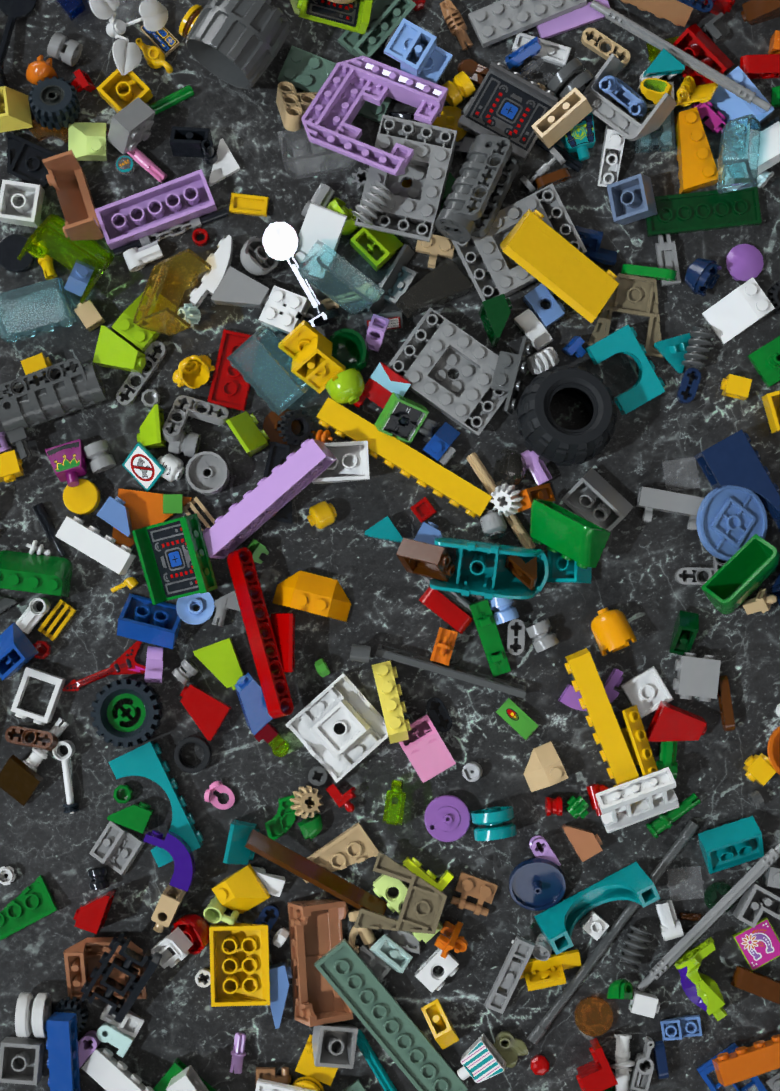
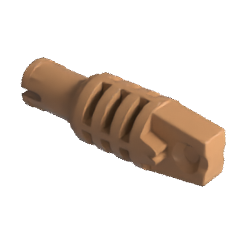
[440,0,473,51]

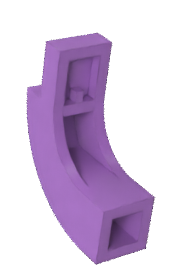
[558,668,623,711]

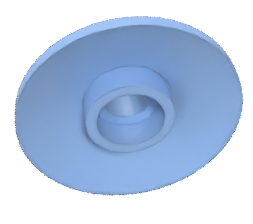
[176,592,215,625]

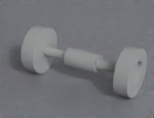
[520,147,566,193]

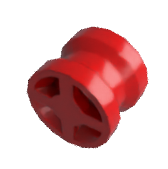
[545,797,563,816]

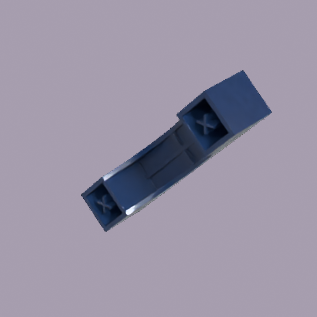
[694,429,780,606]

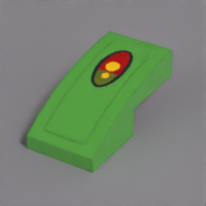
[496,698,539,740]

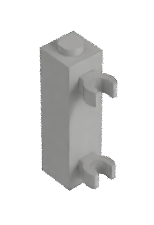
[636,486,704,530]

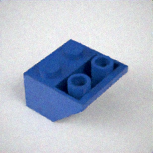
[0,622,39,681]

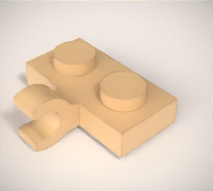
[415,234,455,269]

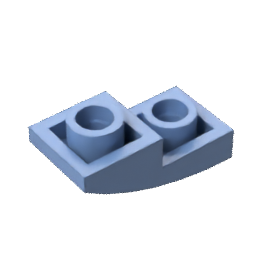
[660,1014,703,1041]

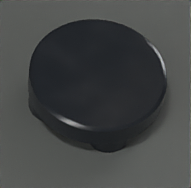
[0,234,35,273]

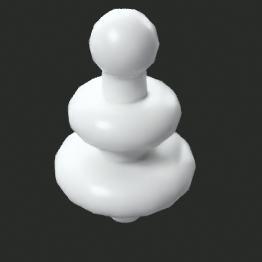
[26,540,52,556]

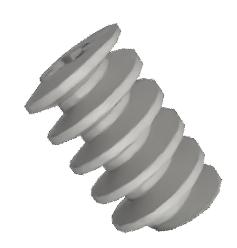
[351,181,393,225]

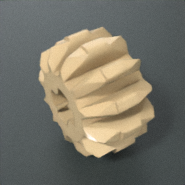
[289,785,323,819]

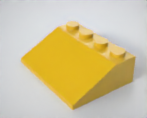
[209,923,270,1007]

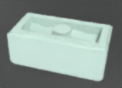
[369,934,413,973]

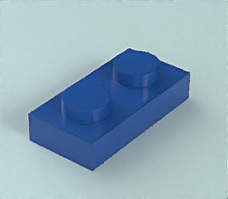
[505,36,542,69]

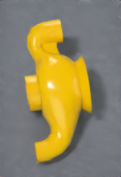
[136,38,173,74]

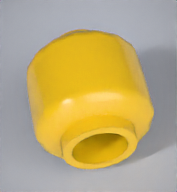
[307,501,337,529]

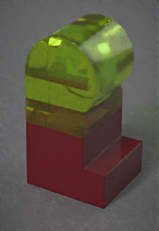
[254,722,289,757]

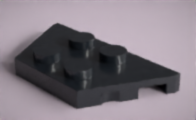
[6,132,57,189]

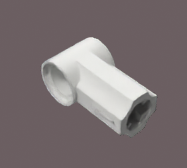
[123,241,164,272]
[16,598,51,634]
[655,899,684,941]

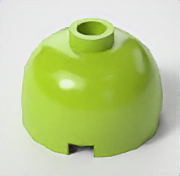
[326,197,359,235]
[325,368,365,405]

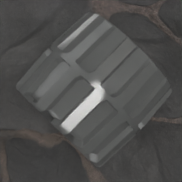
[185,0,290,90]

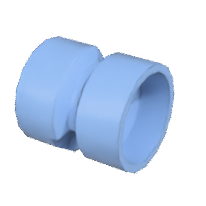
[488,598,519,625]

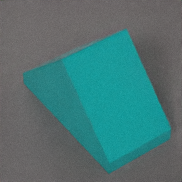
[643,48,685,78]
[364,516,403,543]

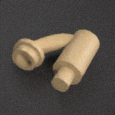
[348,923,376,954]

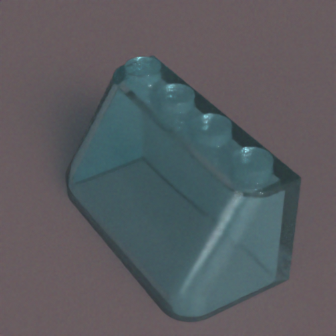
[298,240,385,314]
[0,278,77,343]
[227,326,310,416]

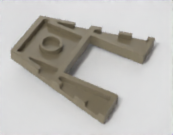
[587,273,663,358]
[354,851,447,934]

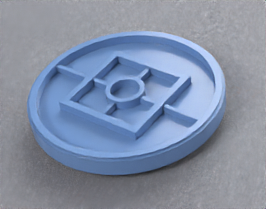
[696,486,768,561]

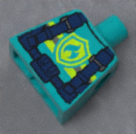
[561,112,596,161]

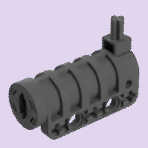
[435,134,519,242]
[0,358,107,460]

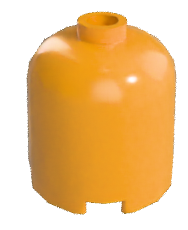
[591,607,637,656]

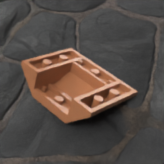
[64,937,147,999]

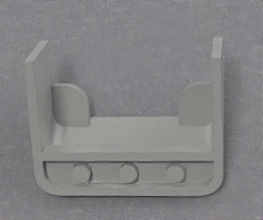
[582,54,677,141]

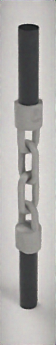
[113,209,229,257]

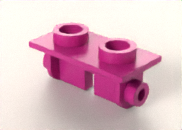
[691,101,727,133]

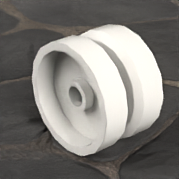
[15,992,52,1038]

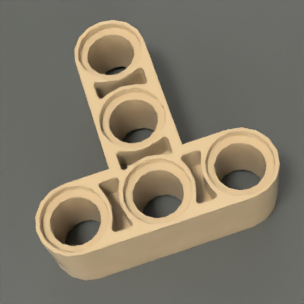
[276,81,318,132]

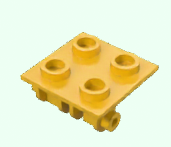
[676,76,718,107]
[295,1034,338,1086]

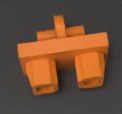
[430,627,458,666]
[434,921,468,958]

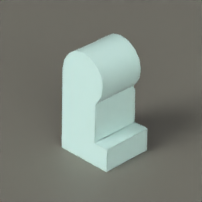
[96,1022,135,1058]

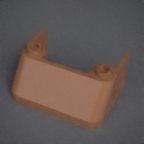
[42,150,105,241]

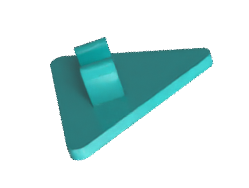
[654,333,691,374]

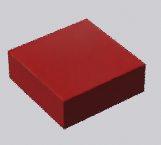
[410,497,437,524]

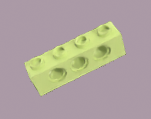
[373,874,443,943]

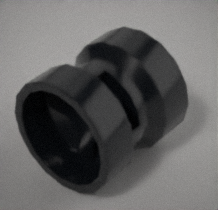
[88,867,110,890]

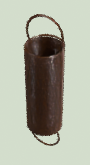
[676,912,701,921]

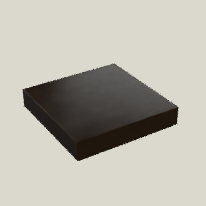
[0,755,44,806]

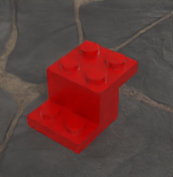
[576,1038,618,1091]

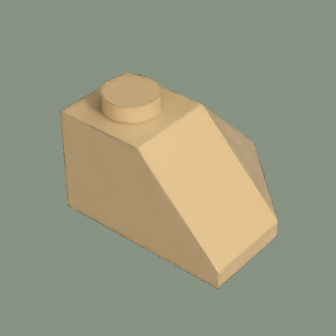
[523,741,568,792]

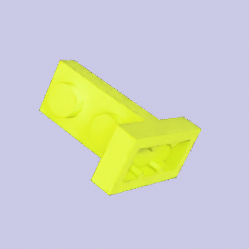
[403,857,454,891]

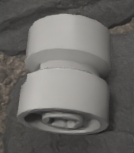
[47,32,82,66]
[168,429,201,457]
[83,439,116,474]
[525,618,559,653]

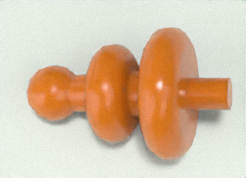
[311,429,333,443]

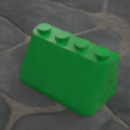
[530,498,611,569]
[701,534,780,614]
[0,550,73,597]

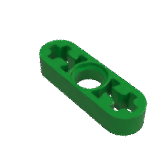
[621,264,677,281]

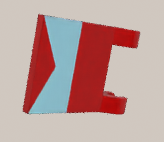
[353,362,412,409]

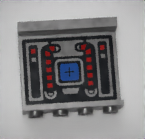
[458,62,559,163]

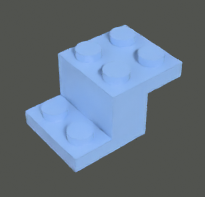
[384,18,453,84]

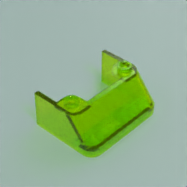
[17,214,114,304]

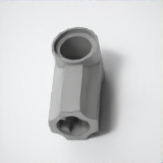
[301,183,335,217]

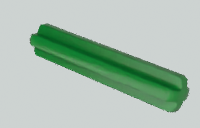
[148,85,194,115]

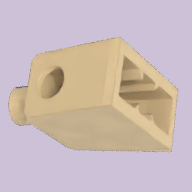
[151,883,186,933]

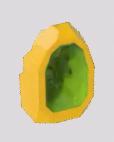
[640,78,672,105]

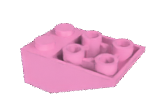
[399,714,456,783]

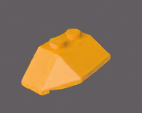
[272,571,351,622]

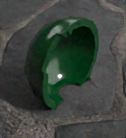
[329,328,369,371]

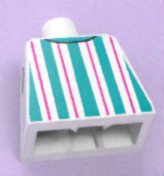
[457,1033,506,1083]

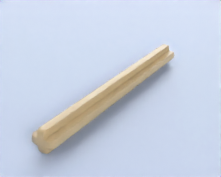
[466,452,536,549]

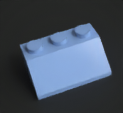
[710,66,775,140]

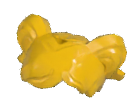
[172,355,215,389]

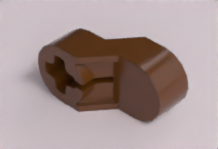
[457,59,489,87]

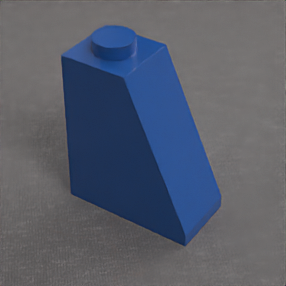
[234,672,273,735]

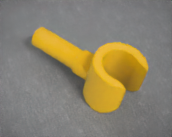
[111,577,139,593]

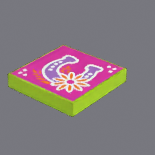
[732,917,780,971]

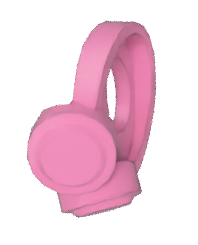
[204,781,235,810]

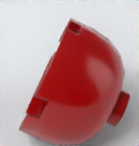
[171,914,210,955]

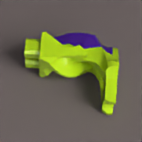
[674,937,728,1021]

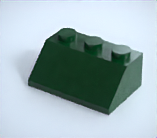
[479,294,512,349]

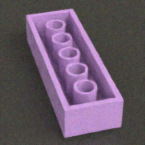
[94,169,217,250]

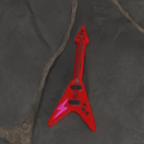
[62,641,146,691]

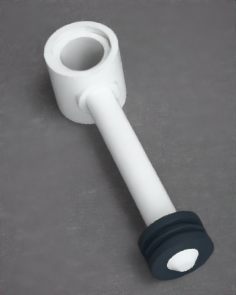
[52,739,79,814]

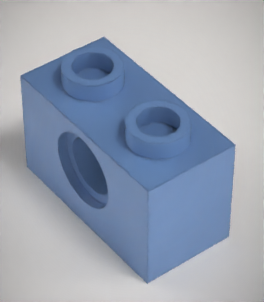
[523,283,565,329]

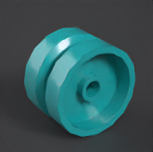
[471,806,517,841]

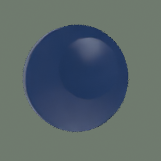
[509,858,566,911]

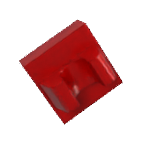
[71,68,96,92]

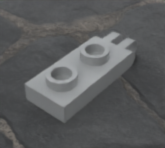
[655,234,681,287]

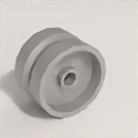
[185,451,230,495]

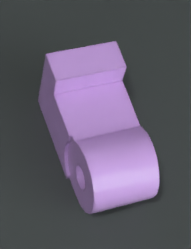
[365,314,390,353]
[144,646,163,683]

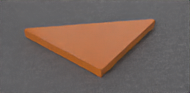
[112,488,192,548]

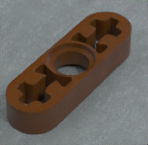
[717,675,735,731]
[5,726,58,751]

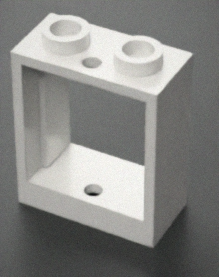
[10,667,66,726]

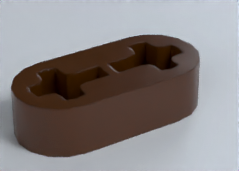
[535,167,571,190]

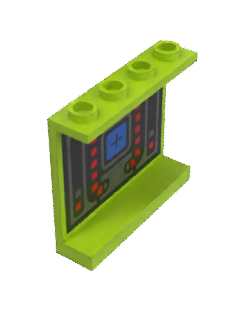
[296,0,373,34]

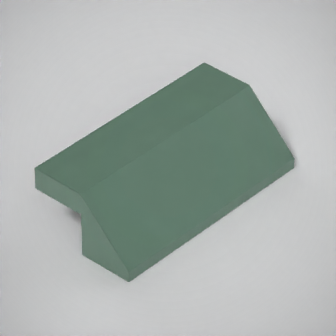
[337,0,416,58]

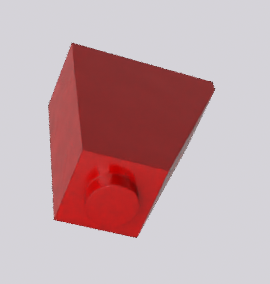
[180,684,232,741]
[646,701,707,742]

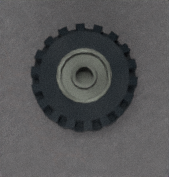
[28,76,80,130]

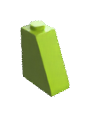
[93,325,146,374]
[193,638,245,690]

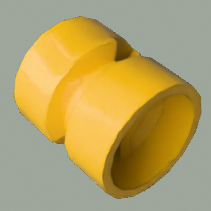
[441,71,476,107]

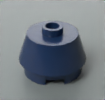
[684,258,722,296]

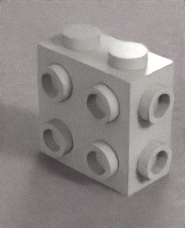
[673,652,721,702]

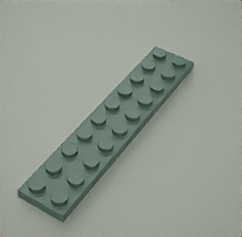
[314,938,468,1091]

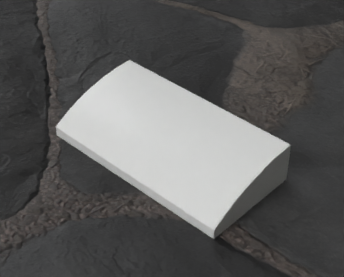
[714,121,780,192]

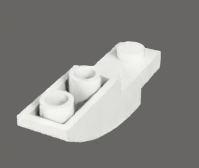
[190,235,233,308]

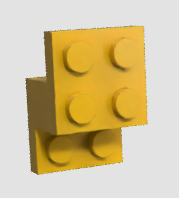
[278,320,346,394]

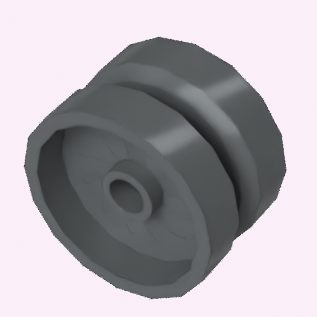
[546,58,594,101]

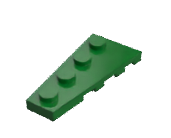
[0,875,58,941]

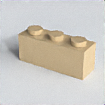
[531,87,593,149]

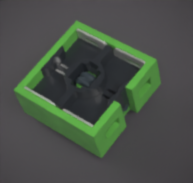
[374,392,429,444]

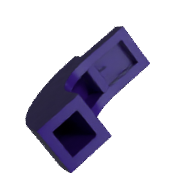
[144,830,195,892]

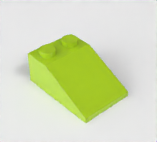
[112,286,179,353]

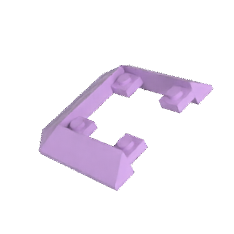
[301,56,448,176]

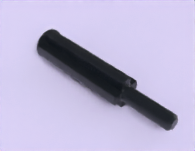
[32,503,66,557]

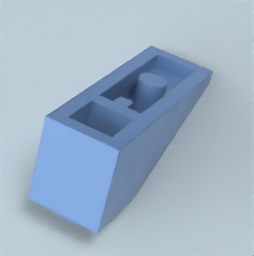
[269,962,293,1029]

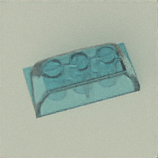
[717,114,761,194]

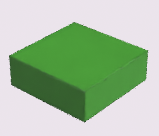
[163,494,183,514]

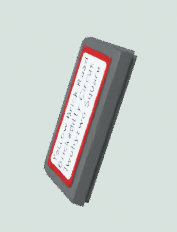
[364,311,403,333]

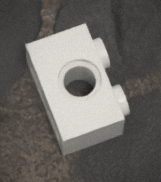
[415,948,459,993]

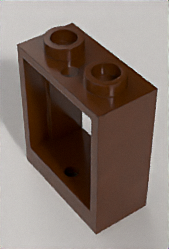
[396,538,455,582]

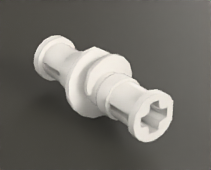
[610,1034,635,1091]

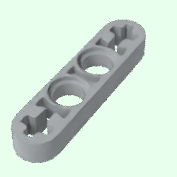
[116,341,167,406]

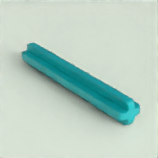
[356,1029,397,1091]

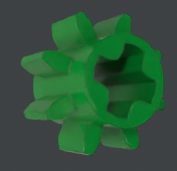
[566,795,589,819]

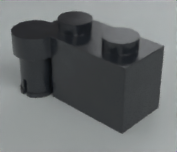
[169,126,218,164]

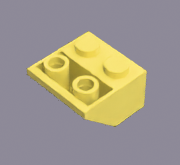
[0,86,33,133]

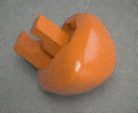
[26,55,58,85]

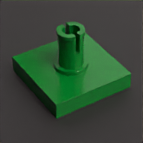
[748,336,780,388]

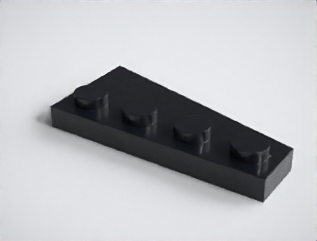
[263,441,293,524]

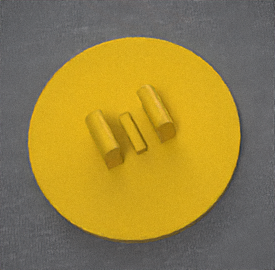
[432,106,467,142]

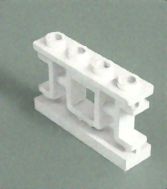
[595,767,679,833]

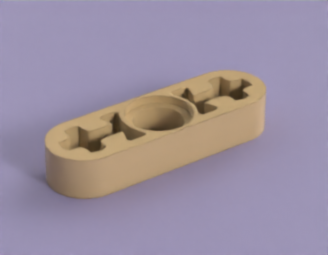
[581,27,630,68]

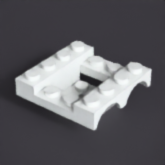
[285,673,388,783]

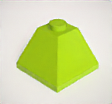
[137,404,166,449]

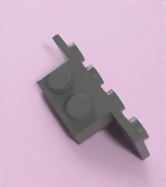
[367,244,420,314]
[491,336,533,415]

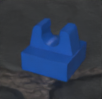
[562,336,586,358]

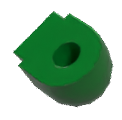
[297,814,323,840]
[607,979,633,1000]

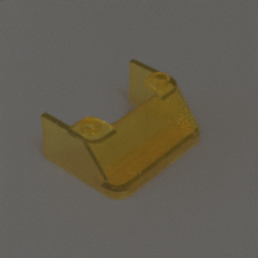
[133,249,212,336]

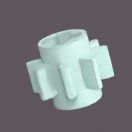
[177,303,201,327]

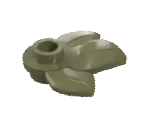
[493,1031,528,1068]

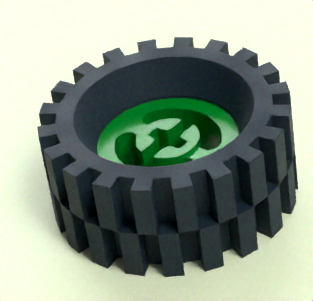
[91,678,163,748]

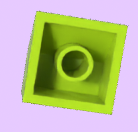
[226,411,270,457]

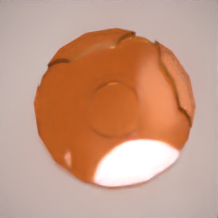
[574,996,613,1037]

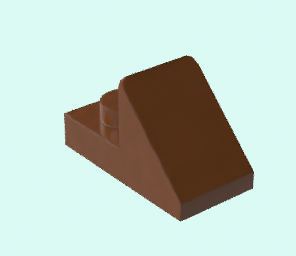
[505,555,537,591]

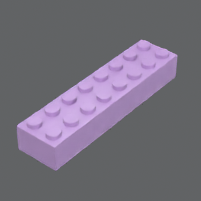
[202,438,337,559]

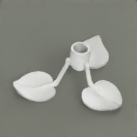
[89,0,168,76]

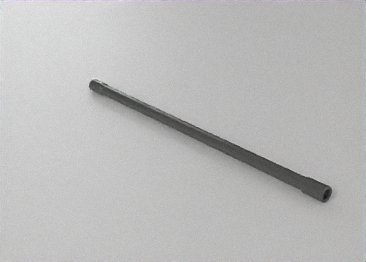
[527,820,699,1045]

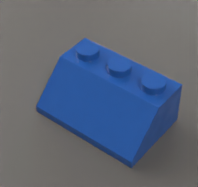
[117,593,182,649]

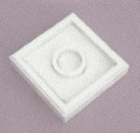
[620,666,674,719]

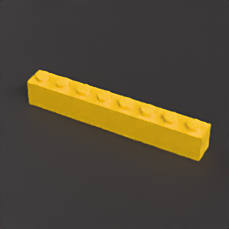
[564,648,639,787]

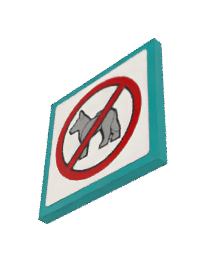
[122,442,166,492]

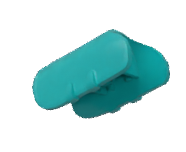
[430,537,549,600]

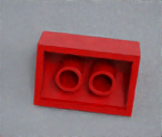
[673,23,734,86]
[270,613,295,672]

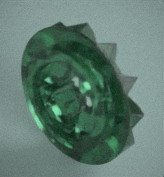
[704,882,734,912]

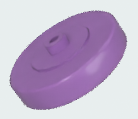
[424,795,471,842]

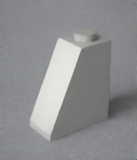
[211,266,271,309]

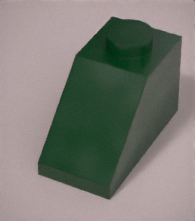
[669,610,699,656]

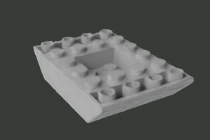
[355,114,457,242]
[451,183,587,302]
[387,307,508,436]

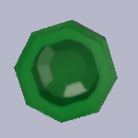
[113,785,133,804]

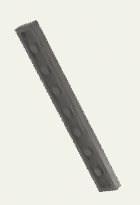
[375,644,526,698]

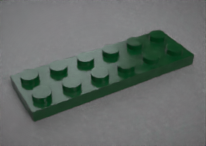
[645,186,762,237]

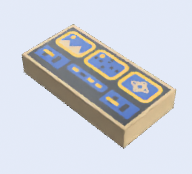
[140,25,180,57]

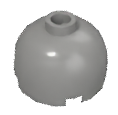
[240,236,279,275]

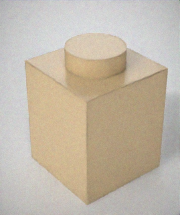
[74,300,105,332]

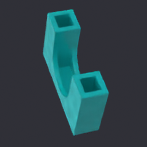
[585,325,665,415]

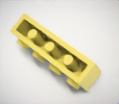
[372,661,411,744]

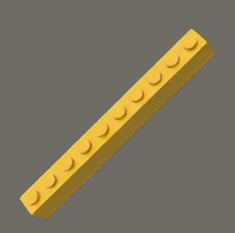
[316,397,492,518]

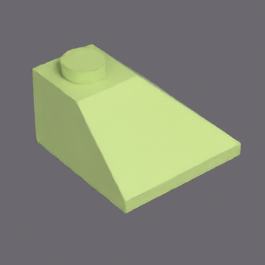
[68,122,107,161]

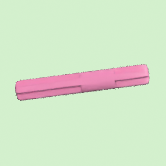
[106,130,167,183]

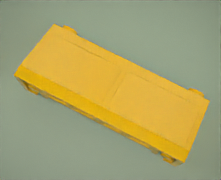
[500,208,619,323]

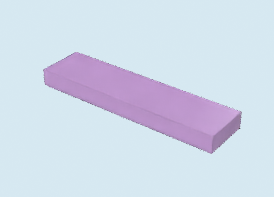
[536,0,610,40]

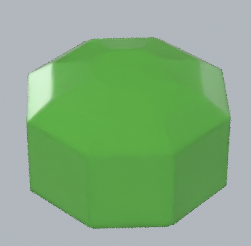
[314,658,331,677]

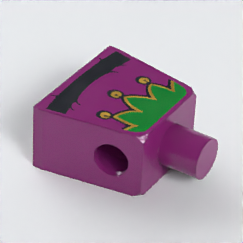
[45,439,87,487]

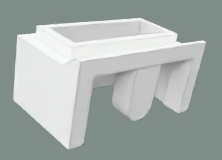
[151,927,193,969]

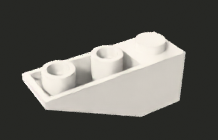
[597,125,625,187]

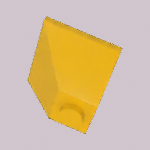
[212,864,271,914]

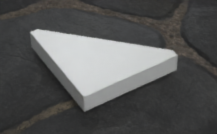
[208,138,240,187]

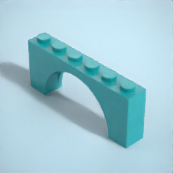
[108,741,204,867]
[534,862,661,955]

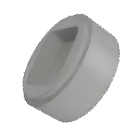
[462,762,483,782]

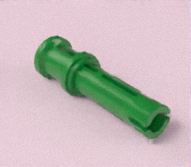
[646,793,701,839]

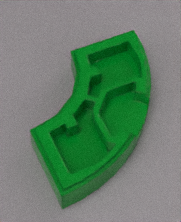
[265,795,296,840]

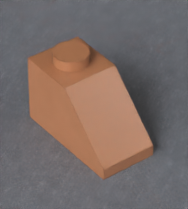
[561,824,603,862]

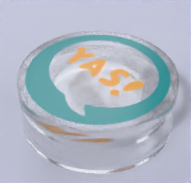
[115,155,135,175]

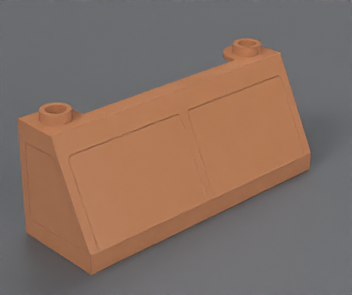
[287,899,353,1027]

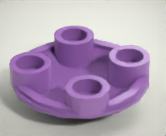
[726,244,764,281]

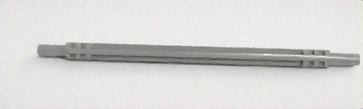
[590,0,772,112]
[636,843,780,992]

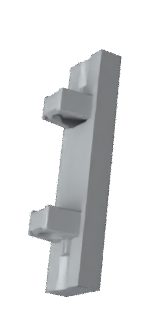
[484,936,535,1014]

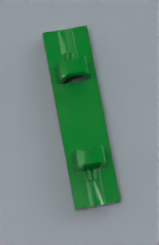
[468,599,511,677]

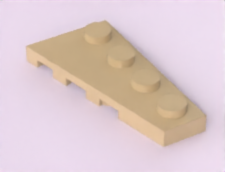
[303,822,379,883]

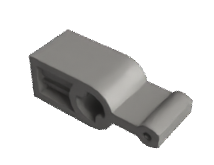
[629,1036,655,1091]

